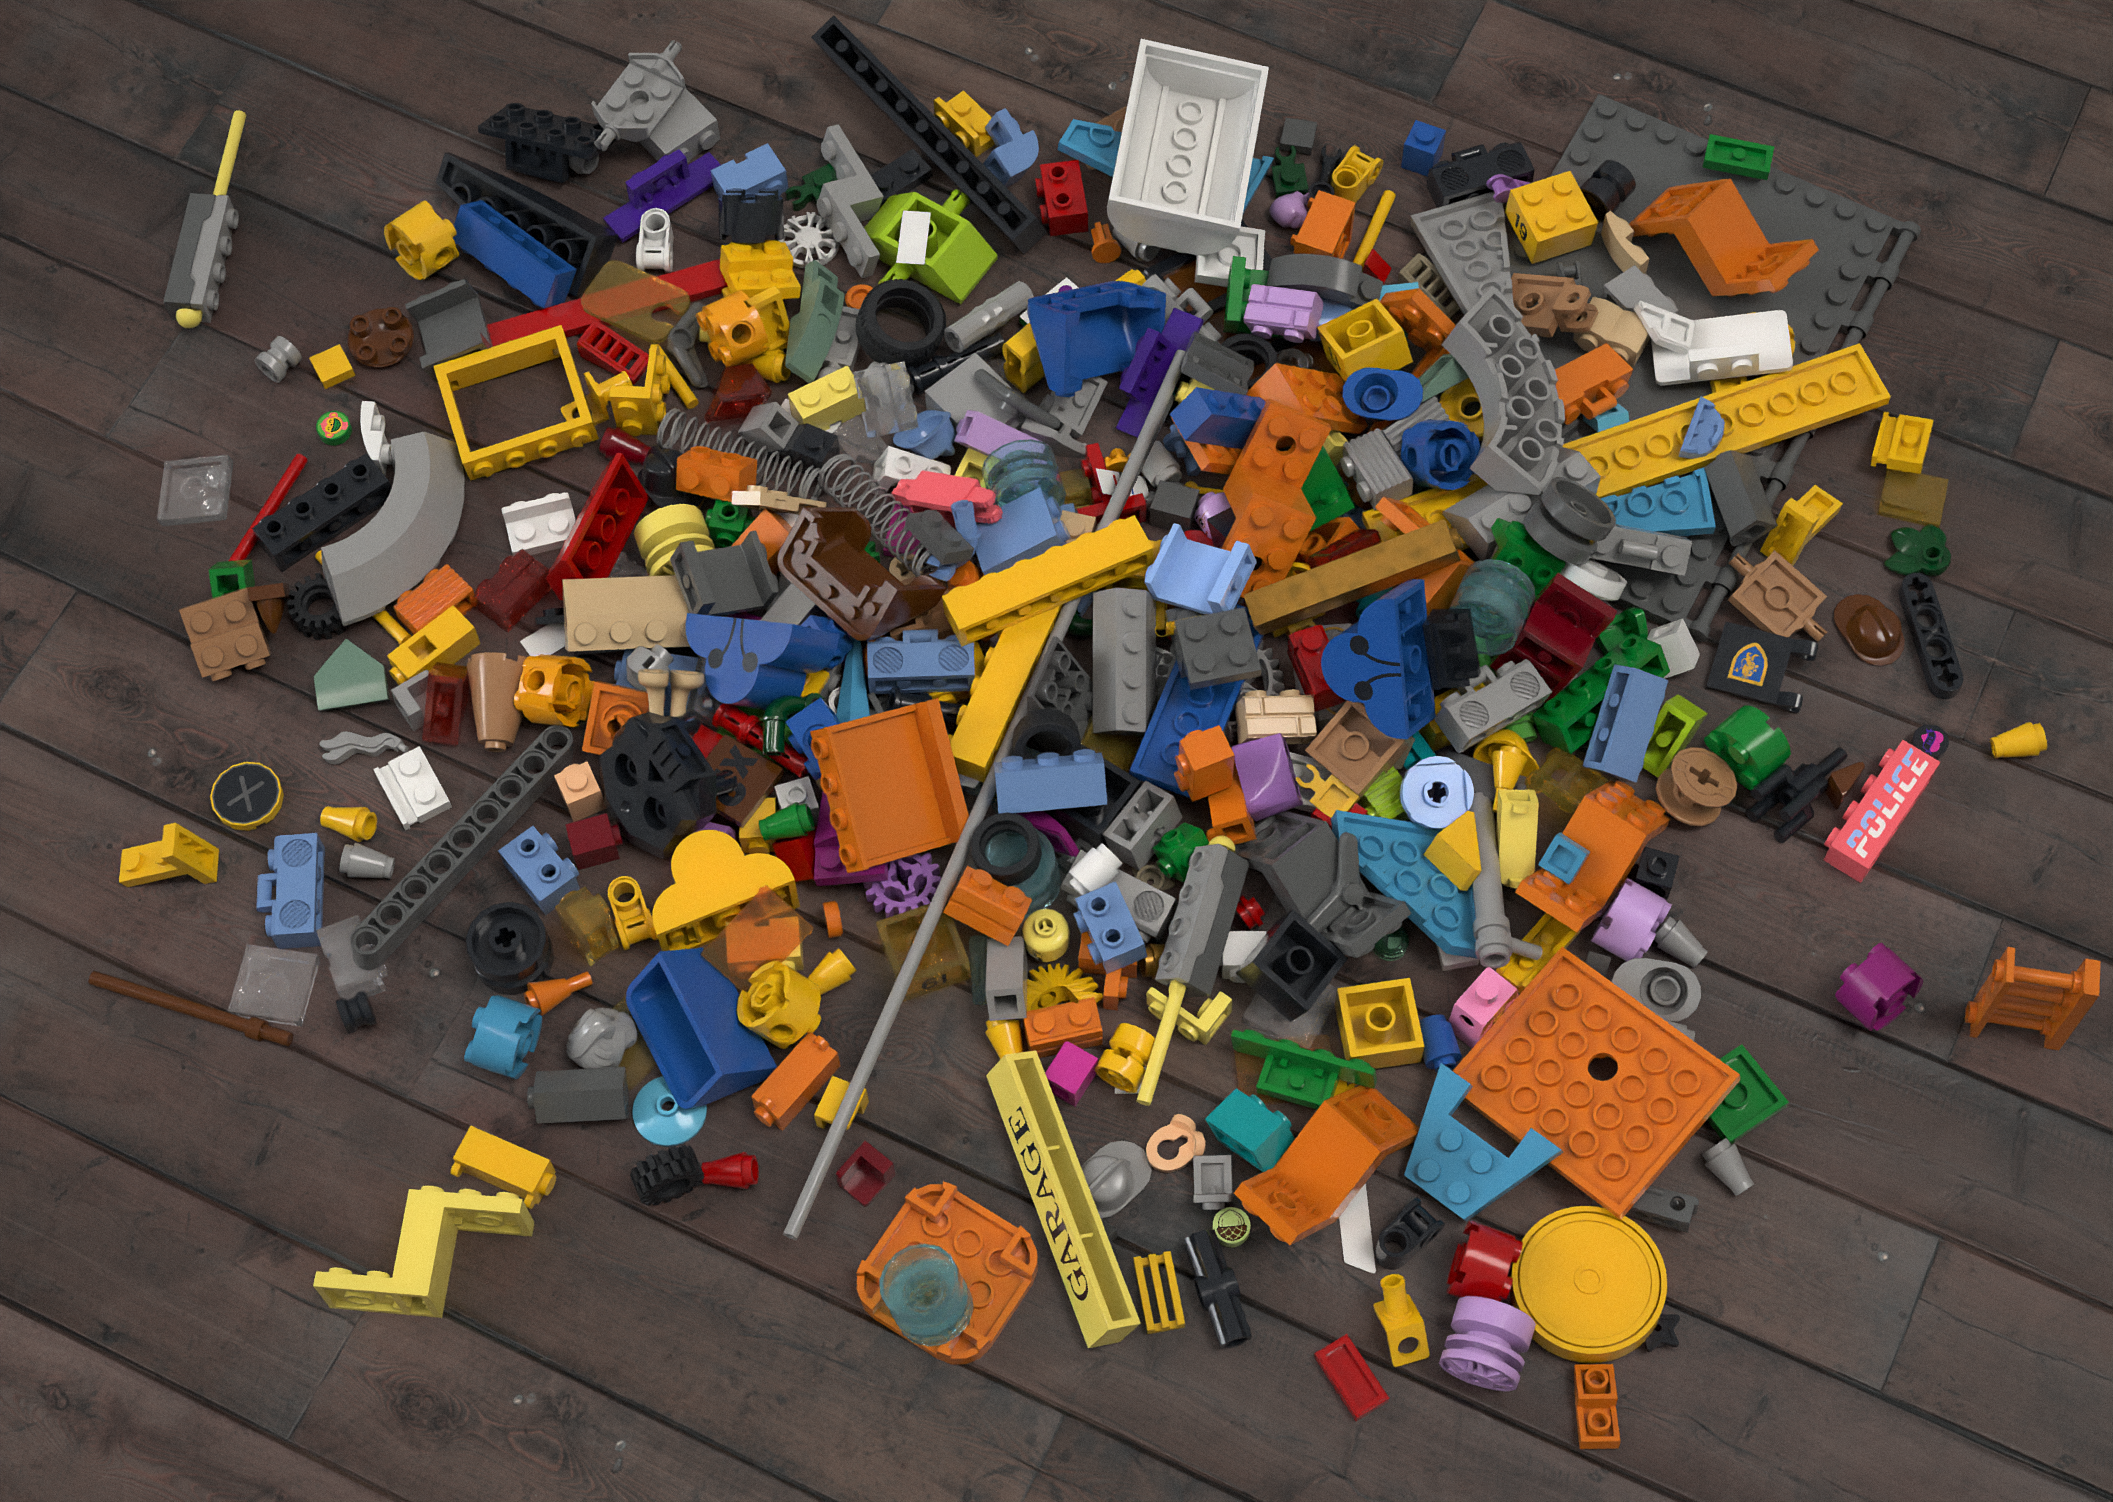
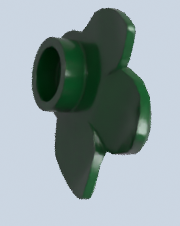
[1884,524,1951,576]

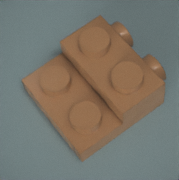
[179,587,271,681]
[1305,701,1409,798]

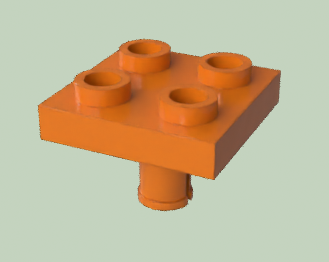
[582,681,666,755]

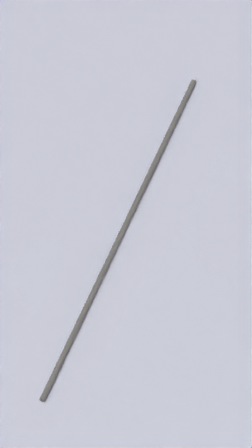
[783,350,1185,1240]

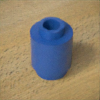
[1419,1014,1462,1073]

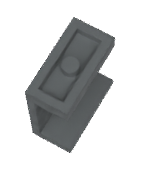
[405,278,493,383]
[670,531,779,616]

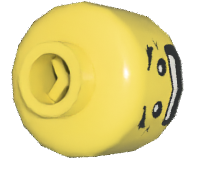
[1022,909,1070,962]

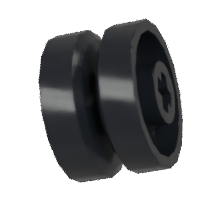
[466,902,554,995]

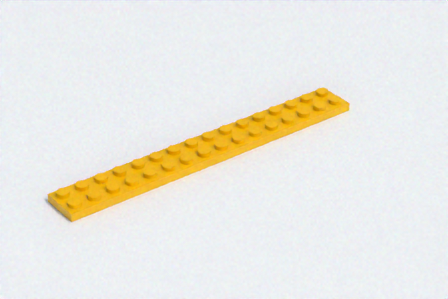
[1362,343,1891,551]

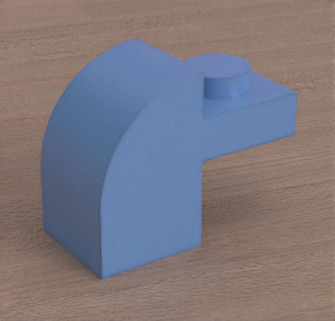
[983,108,1039,188]

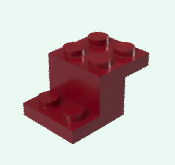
[1489,573,1617,703]

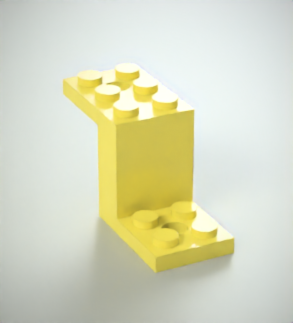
[313,1186,534,1318]

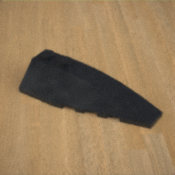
[436,152,619,297]

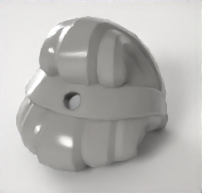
[566,1007,638,1069]

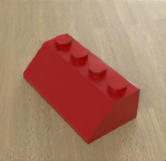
[546,453,649,601]

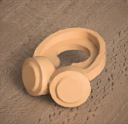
[1146,1114,1206,1173]

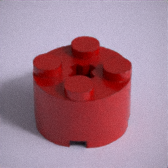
[1446,1220,1523,1302]

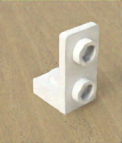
[870,446,951,496]

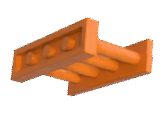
[1965,947,2101,1051]

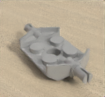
[591,40,686,151]

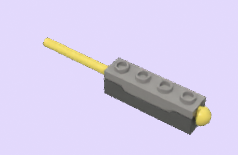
[163,110,246,328]
[1136,836,1250,1106]

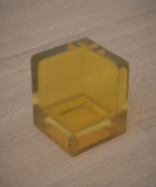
[1048,461,1091,509]

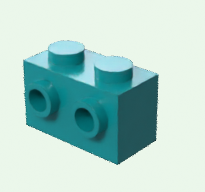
[1205,1088,1295,1172]

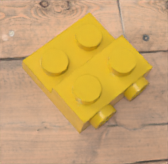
[720,240,801,299]

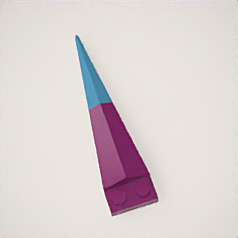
[814,636,889,886]

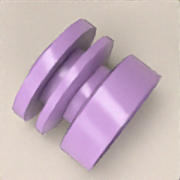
[1439,1296,1536,1391]

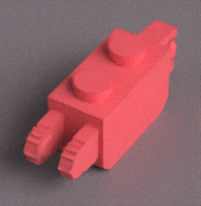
[891,470,1003,529]

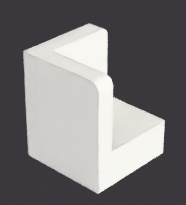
[1647,618,1700,679]

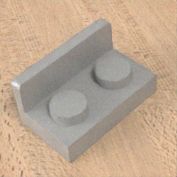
[1039,376,1108,439]

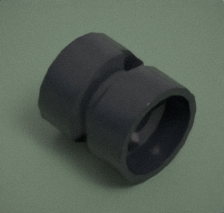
[1580,160,1636,222]

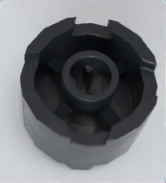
[718,188,784,243]

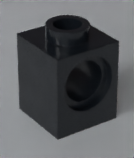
[1634,847,1680,901]

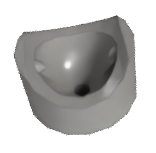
[626,644,673,691]

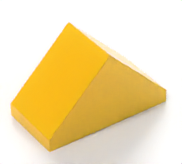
[1423,811,1481,891]

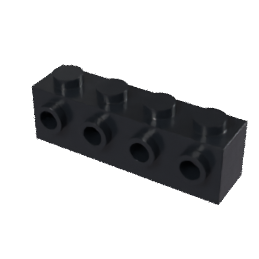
[252,453,391,572]

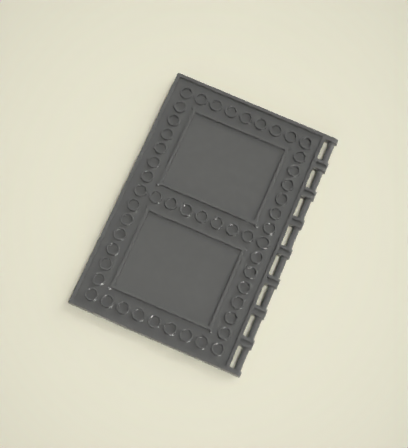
[1407,94,1921,642]

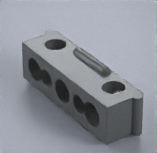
[1591,1185,1699,1233]

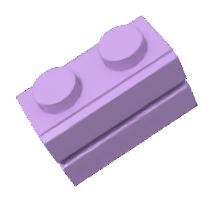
[1244,284,1324,343]

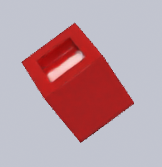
[1363,249,1392,284]

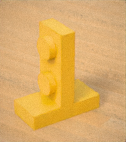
[722,286,790,350]
[1760,485,1843,566]
[119,823,219,887]

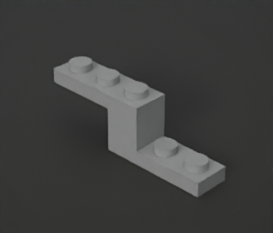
[817,124,883,278]

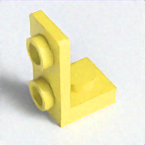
[1146,987,1232,1045]

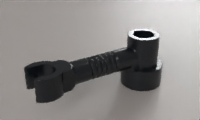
[1307,145,1342,202]

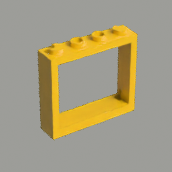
[434,325,599,481]

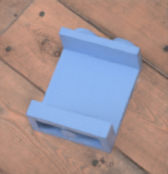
[1144,523,1257,614]

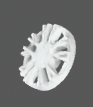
[778,212,840,268]

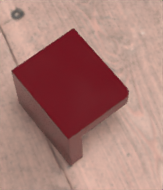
[835,1140,896,1207]

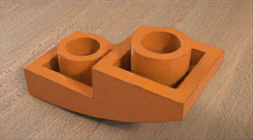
[1574,1364,1620,1449]

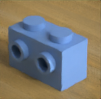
[498,826,580,916]
[1073,881,1147,974]

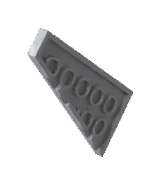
[1411,191,1514,316]

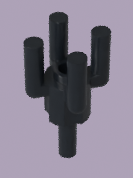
[1746,747,1848,843]

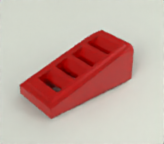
[577,320,649,385]

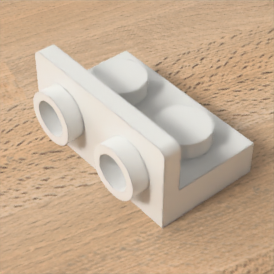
[501,493,576,559]

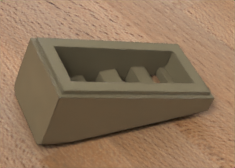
[1397,253,1461,320]

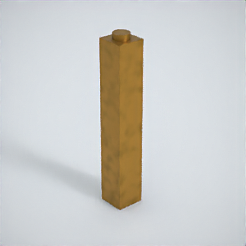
[1244,519,1463,635]

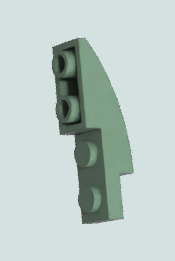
[785,259,845,383]

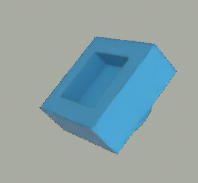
[1538,832,1590,884]

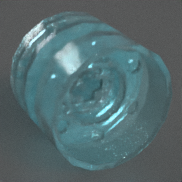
[1449,559,1535,656]
[879,1243,974,1346]

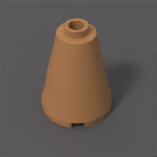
[467,652,527,752]

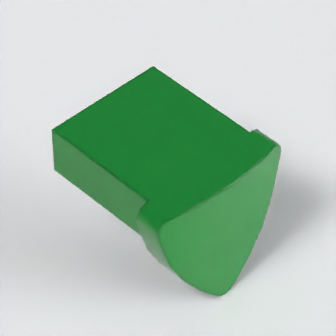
[1595,607,1648,655]

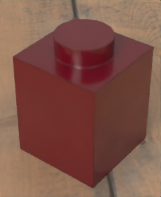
[565,813,623,870]

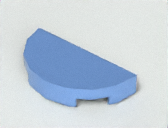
[1678,396,1725,459]

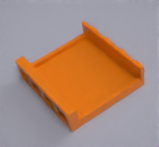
[810,698,969,873]

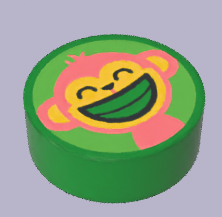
[316,411,352,446]

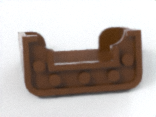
[777,507,947,641]

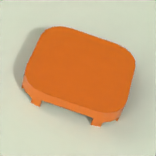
[856,1181,1038,1365]

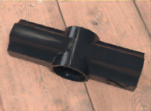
[1184,1229,1252,1349]

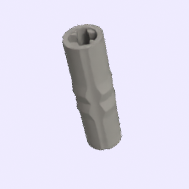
[944,281,1034,353]

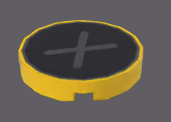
[210,762,284,831]

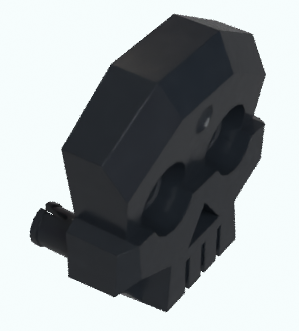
[598,712,738,860]

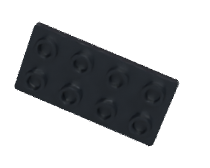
[478,103,617,183]

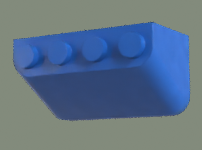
[626,947,777,1109]

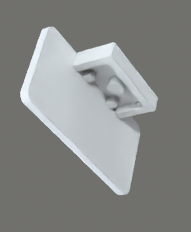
[1651,310,1793,386]

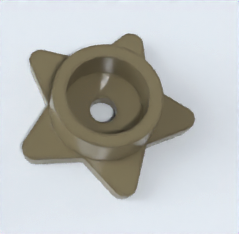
[1132,863,1175,891]

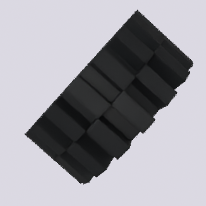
[287,573,351,640]
[630,1145,704,1206]

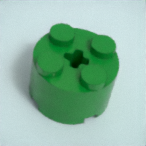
[1704,705,1791,790]

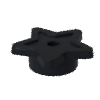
[1645,1313,1680,1352]

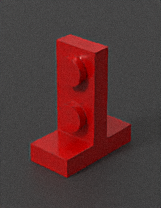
[1077,443,1147,525]

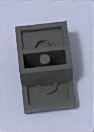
[1165,605,1261,690]

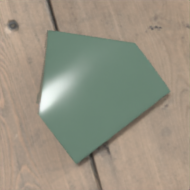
[314,639,390,712]

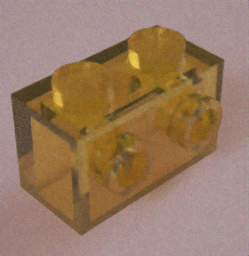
[555,886,620,966]

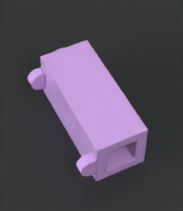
[954,410,1048,476]

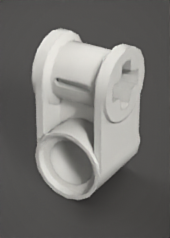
[636,208,674,272]

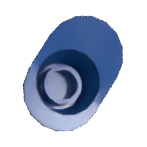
[1343,367,1423,422]

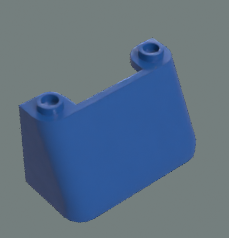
[1027,281,1166,397]

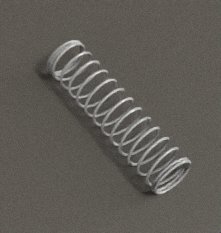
[656,408,825,501]
[818,454,938,580]

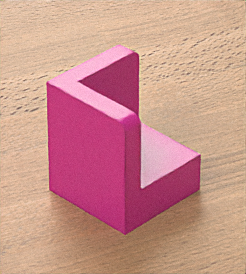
[1045,1042,1098,1107]

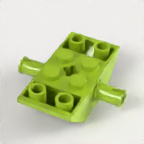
[864,189,998,305]

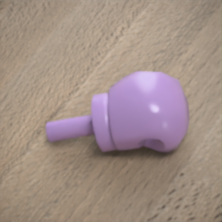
[1270,191,1309,229]

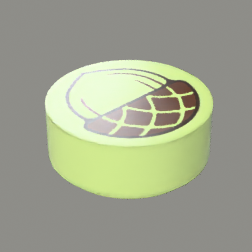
[1212,1207,1251,1247]

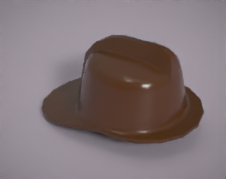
[1834,594,1905,666]

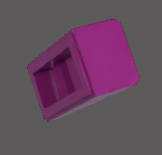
[1016,811,1080,857]

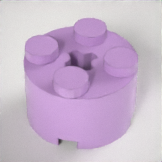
[1591,878,1672,961]

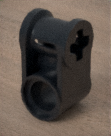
[1375,1197,1445,1270]

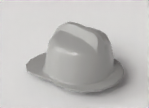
[1611,958,1701,1021]
[1081,1141,1152,1219]

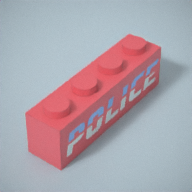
[1824,740,1941,883]

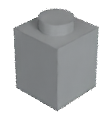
[738,402,799,454]

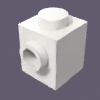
[1219,931,1266,983]

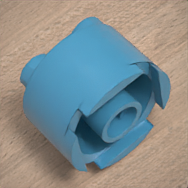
[464,995,542,1079]

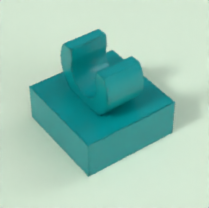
[1404,731,1437,770]

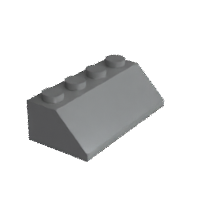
[1443,447,1601,564]
[1093,588,1156,737]

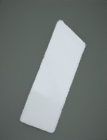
[1339,1184,1376,1273]

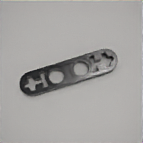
[1898,573,1964,699]

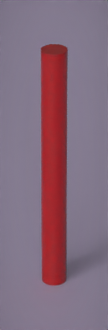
[228,454,308,561]

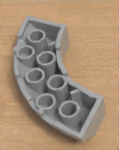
[1441,285,1565,495]
[321,432,465,626]

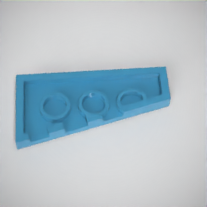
[1600,468,1716,536]

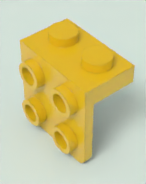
[609,344,670,436]

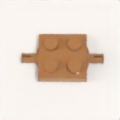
[1728,550,1828,643]

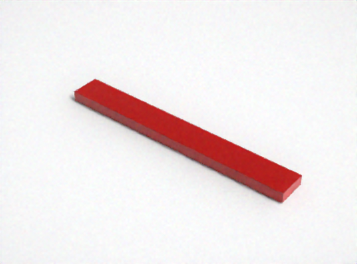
[487,259,728,347]

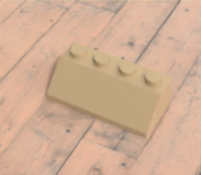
[562,575,690,652]

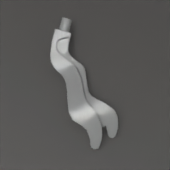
[319,731,409,764]

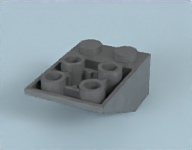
[1027,636,1093,753]

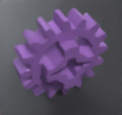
[863,853,941,922]

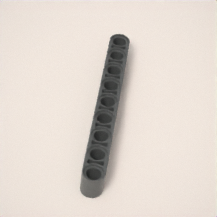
[350,725,573,970]

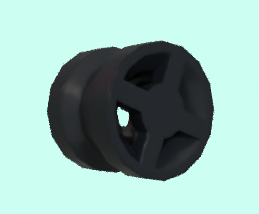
[336,990,377,1034]

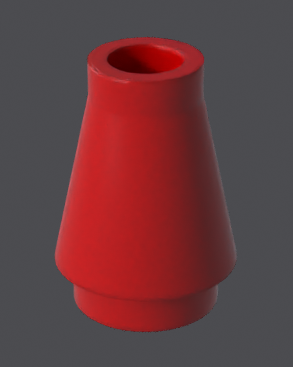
[701,1152,759,1189]

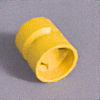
[1095,1023,1155,1093]

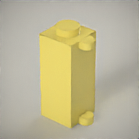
[1496,789,1539,888]

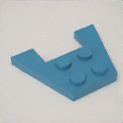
[1404,1063,1564,1222]

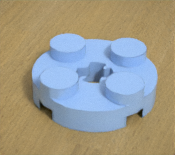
[1400,756,1474,829]

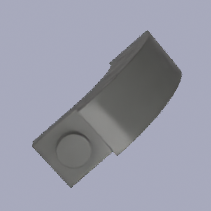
[1266,254,1383,309]

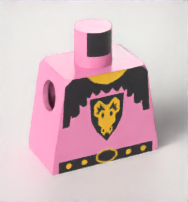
[1448,967,1519,1049]

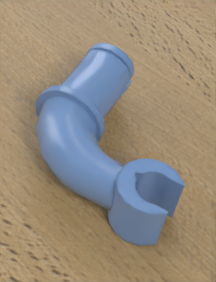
[926,500,982,581]

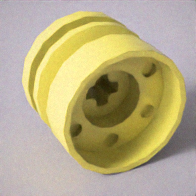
[633,504,715,576]

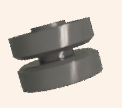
[1523,477,1616,565]

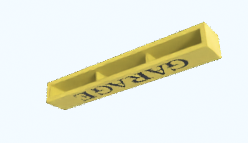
[986,1050,1141,1348]

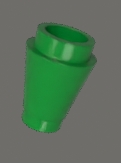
[759,802,815,841]

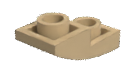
[1601,211,1650,274]

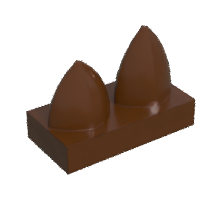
[247,583,290,634]

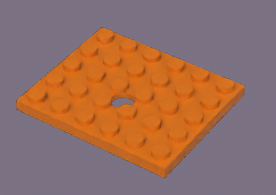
[1453,947,1740,1220]

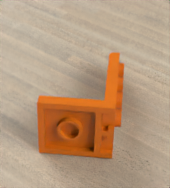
[1366,288,1456,434]

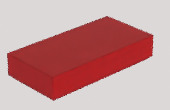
[1314,1334,1390,1422]

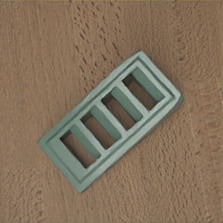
[1418,354,1469,403]

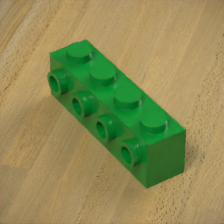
[1532,634,1670,754]

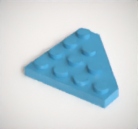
[1331,810,1478,959]

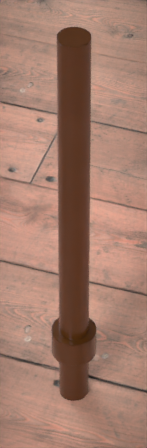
[88,971,294,1047]

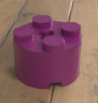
[1835,943,1923,1032]

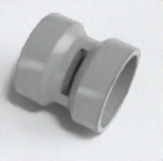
[254,336,302,383]

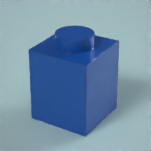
[1401,120,1446,177]

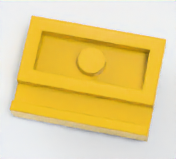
[1871,412,1933,474]

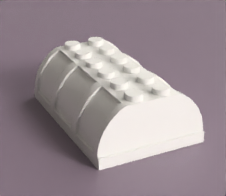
[1107,39,1269,255]

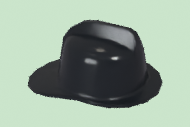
[638,444,705,508]

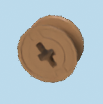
[1656,747,1737,826]

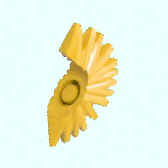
[1027,963,1103,1011]

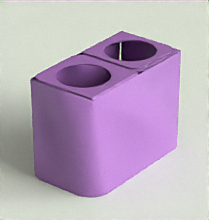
[1232,733,1303,821]

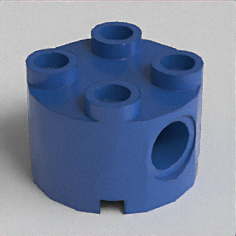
[1400,419,1480,490]

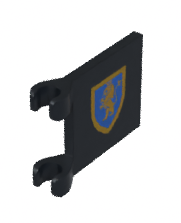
[1706,621,1818,713]

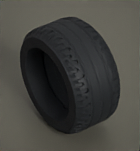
[856,279,946,371]

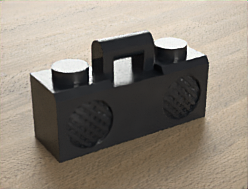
[1426,141,1535,208]

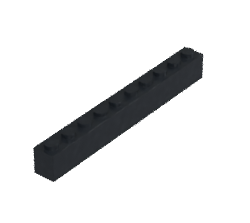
[811,15,1047,254]

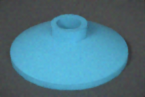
[632,1076,707,1147]

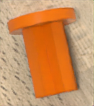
[1090,222,1121,263]

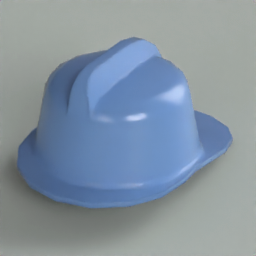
[893,410,957,460]

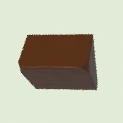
[1825,762,1865,810]

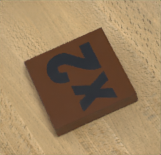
[706,734,784,829]

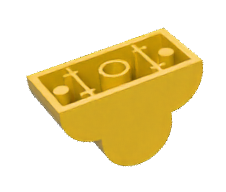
[652,830,800,951]

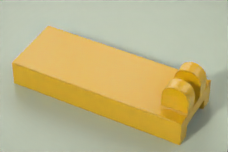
[1496,913,1581,994]

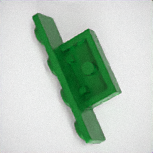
[1231,1029,1377,1110]

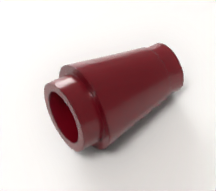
[599,427,651,465]

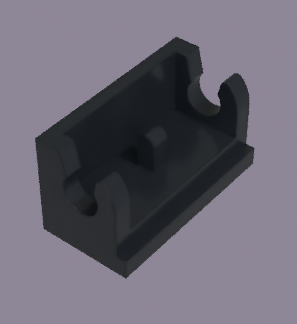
[1422,608,1481,690]

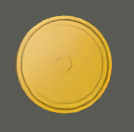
[1510,1206,1667,1363]

